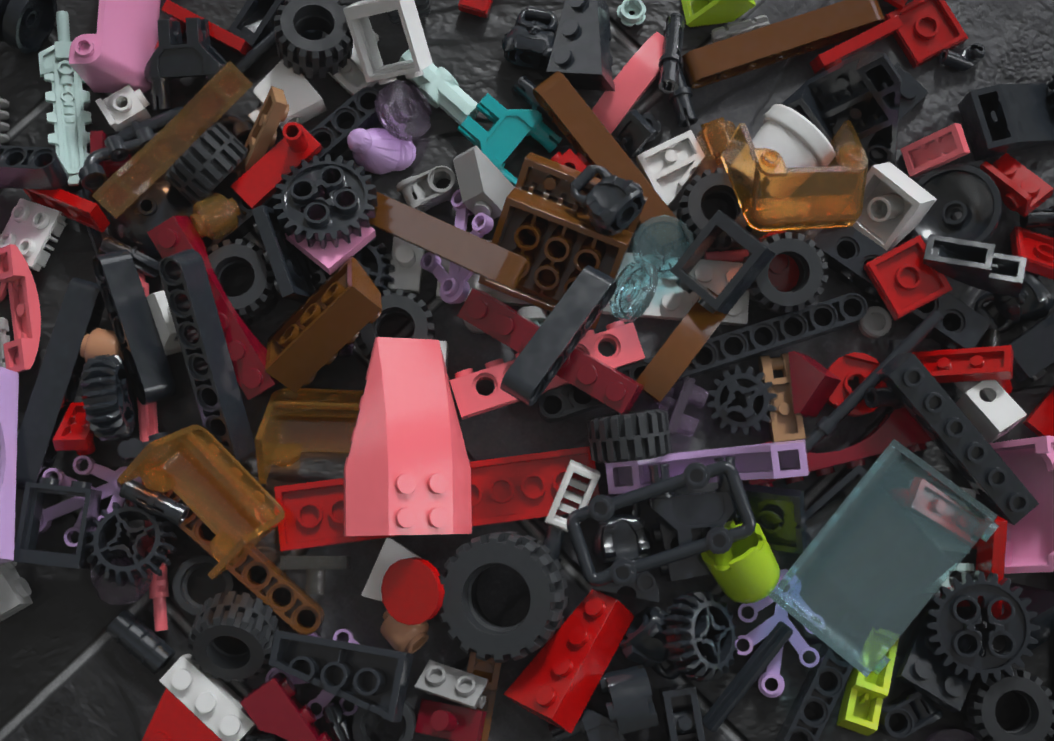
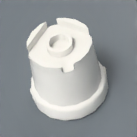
[731,104,835,208]

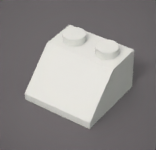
[839,162,937,251]

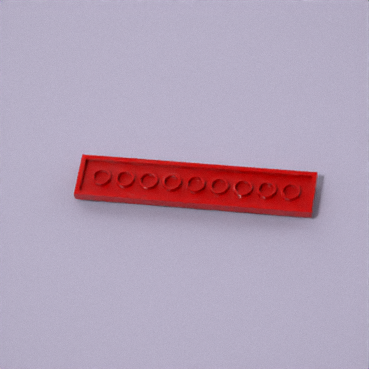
[274,446,600,552]

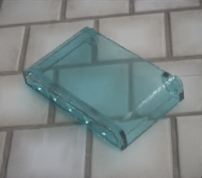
[768,439,999,677]

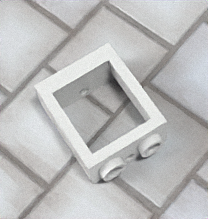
[343,0,433,85]

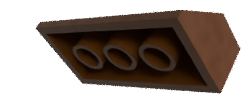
[265,256,382,393]

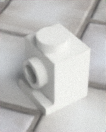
[96,84,151,131]

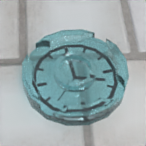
[631,215,694,278]
[610,259,658,322]

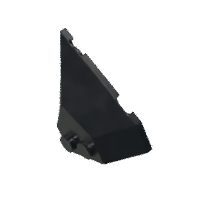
[782,51,902,166]

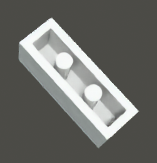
[159,654,257,741]

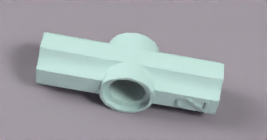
[399,49,480,125]

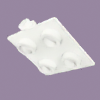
[0,198,67,272]

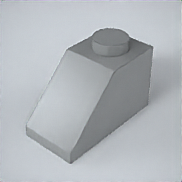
[453,145,515,224]

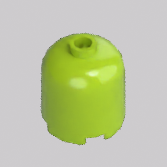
[701,520,780,604]

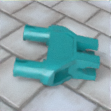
[457,93,563,187]

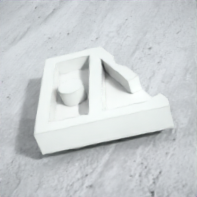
[636,130,705,206]

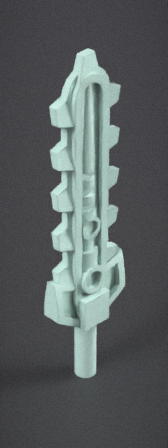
[38,11,92,186]

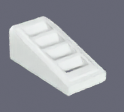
[545,460,600,532]

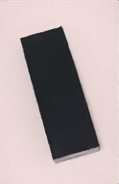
[228,0,285,47]
[923,234,1027,298]

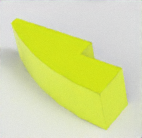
[837,626,900,736]

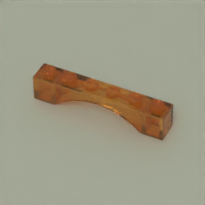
[92,61,253,219]

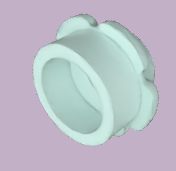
[617,0,646,27]

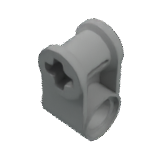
[396,165,458,212]

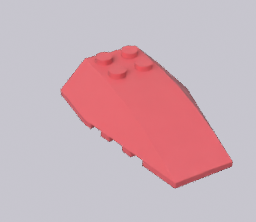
[344,337,472,536]

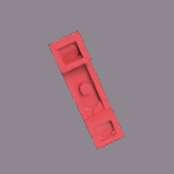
[592,32,664,134]
[0,244,41,373]

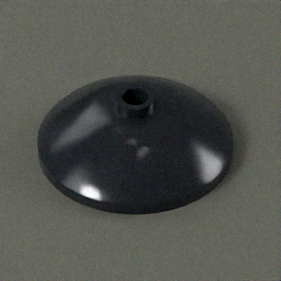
[909,164,1002,245]
[108,168,201,259]

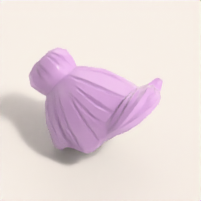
[347,124,416,175]

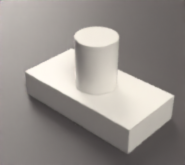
[388,236,425,294]

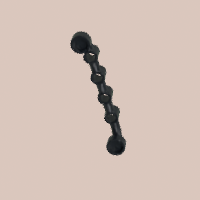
[78,110,254,191]

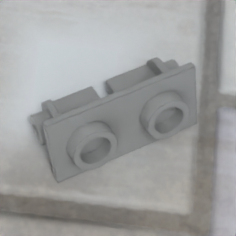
[415,660,489,709]

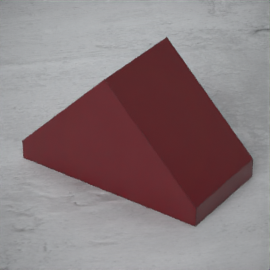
[788,351,841,418]

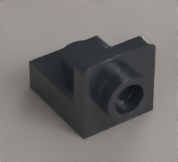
[611,109,656,159]

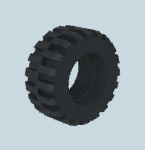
[438,531,568,663]

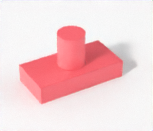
[901,123,970,178]

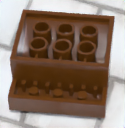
[478,152,648,329]

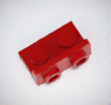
[980,153,1054,218]

